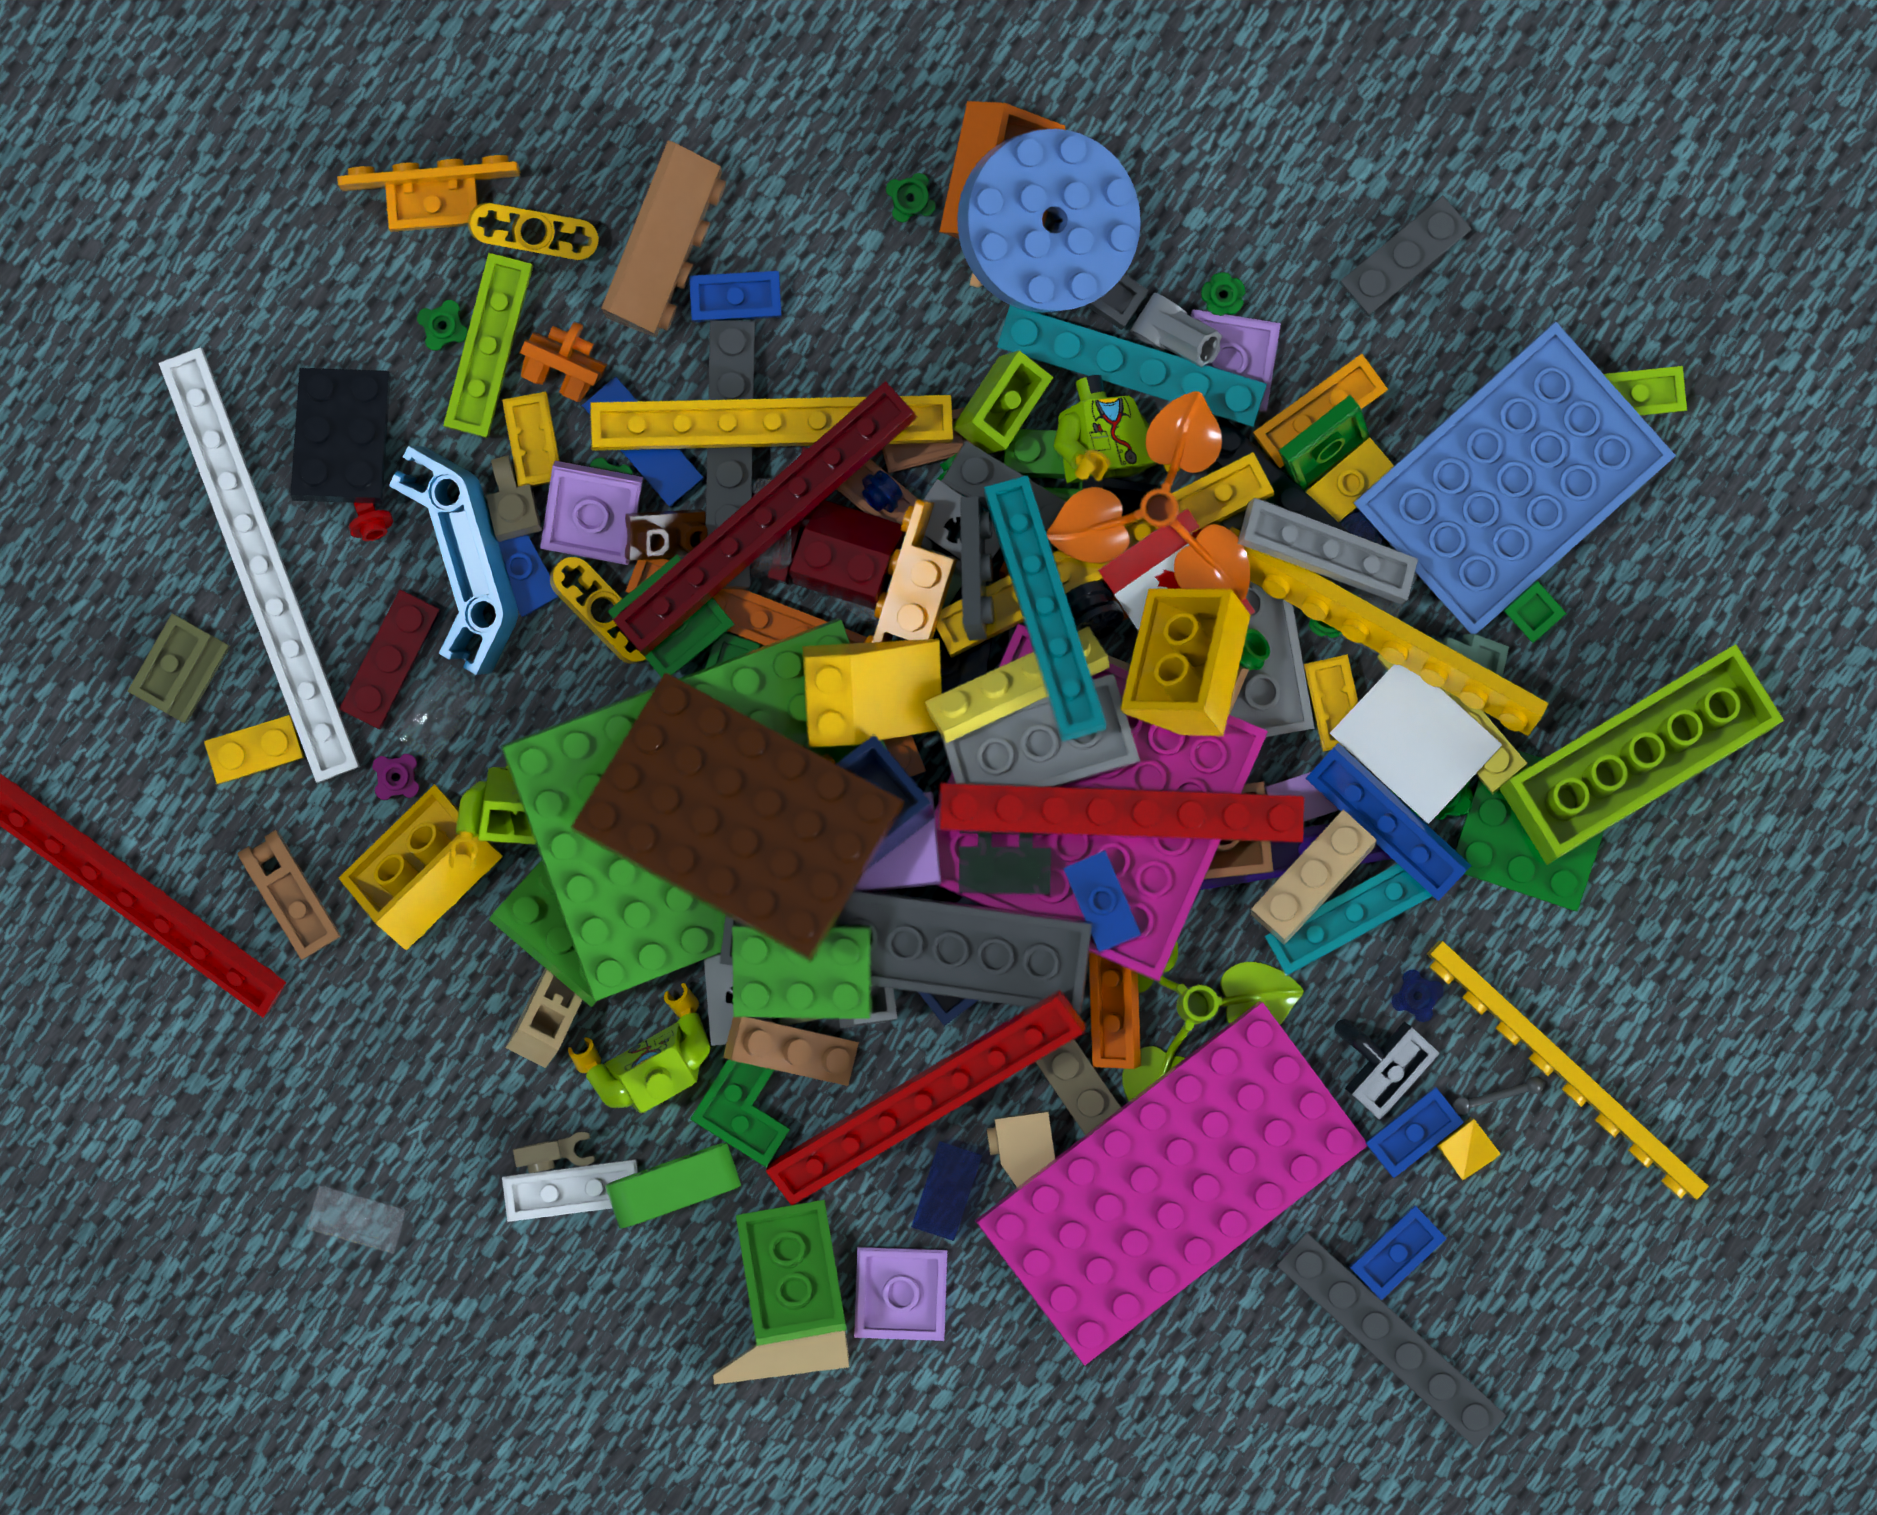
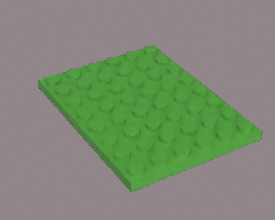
[501,619,887,1001]

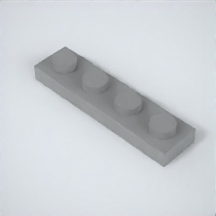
[1237,498,1418,604]

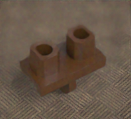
[625,509,708,561]

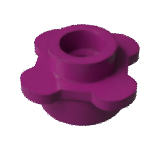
[372,754,419,800]

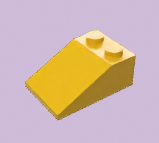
[802,639,942,747]

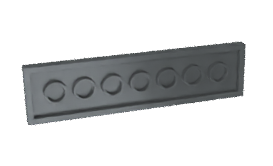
[720,890,1093,1014]

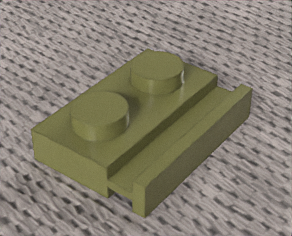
[128,613,231,724]

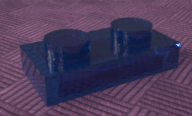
[911,1141,982,1241]

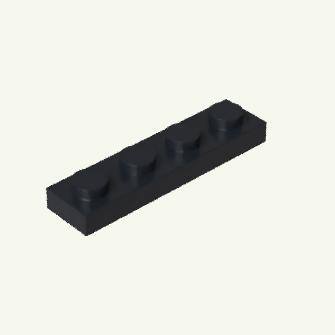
[1209,417,1350,533]

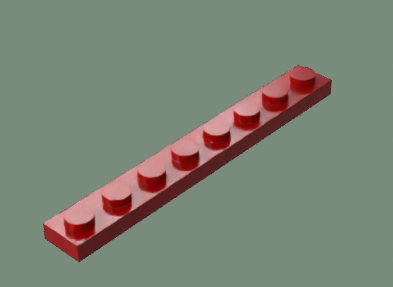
[0,774,287,1018]
[938,783,1304,843]
[766,990,1086,1205]

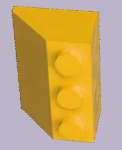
[1120,589,1251,736]
[338,784,503,951]

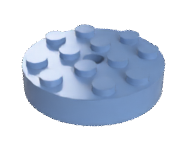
[957,129,1140,312]

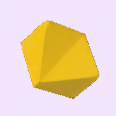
[1436,1117,1501,1180]

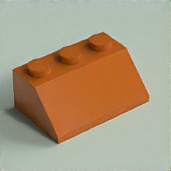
[939,101,1066,239]

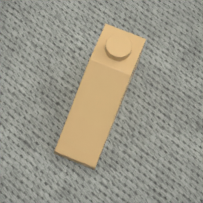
[506,968,582,1068]
[987,1110,1055,1188]
[713,1330,850,1385]

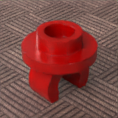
[348,503,393,541]

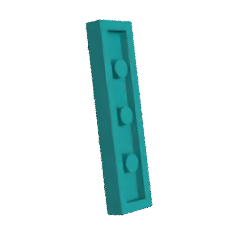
[1264,864,1433,976]

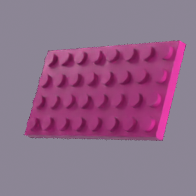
[975,1001,1367,1366]

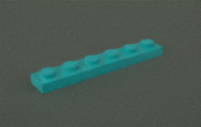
[997,305,1267,427]
[984,475,1106,742]

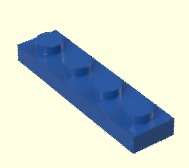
[1305,743,1471,901]

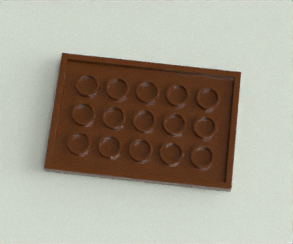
[571,672,904,962]

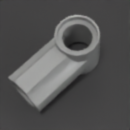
[1130,292,1222,368]

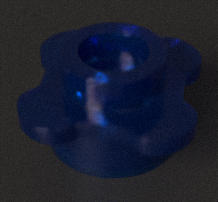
[1391,970,1444,1022]

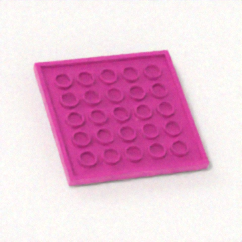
[935,624,1268,982]

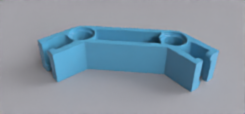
[389,446,518,675]

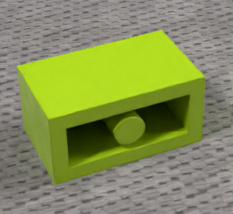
[952,350,1053,454]

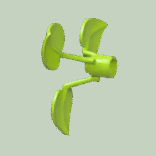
[1122,942,1304,1101]

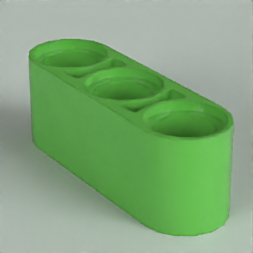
[605,1142,741,1229]

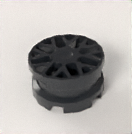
[1065,580,1125,640]

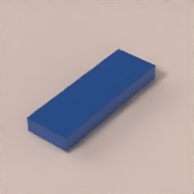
[582,376,704,508]

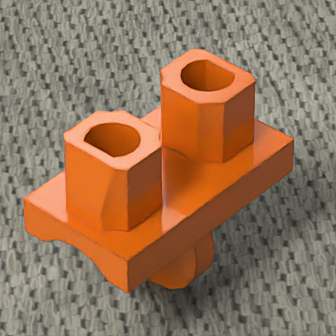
[520,321,607,402]

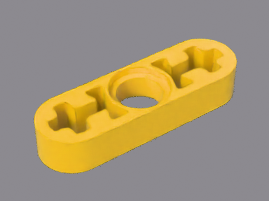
[468,203,599,260]
[550,557,646,664]

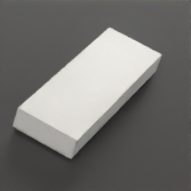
[502,1159,638,1222]

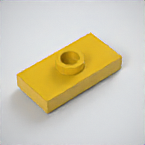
[502,392,560,487]
[1306,437,1394,522]
[1303,654,1358,752]

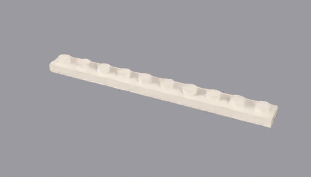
[159,347,360,783]

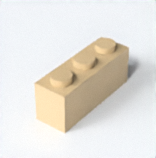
[1251,810,1377,945]

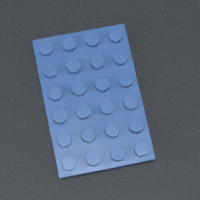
[1353,321,1676,634]

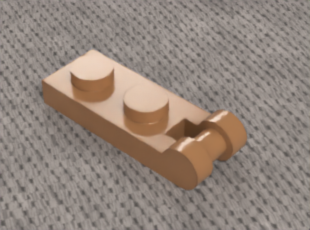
[237,830,342,960]

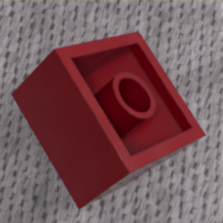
[790,500,906,610]

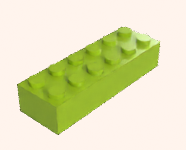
[1499,644,1784,865]

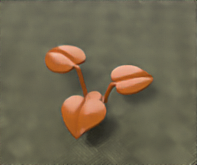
[1046,391,1250,601]

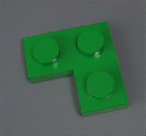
[690,1059,791,1167]

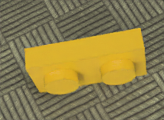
[204,715,305,784]

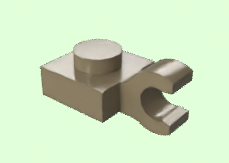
[486,455,542,542]
[513,1131,596,1173]

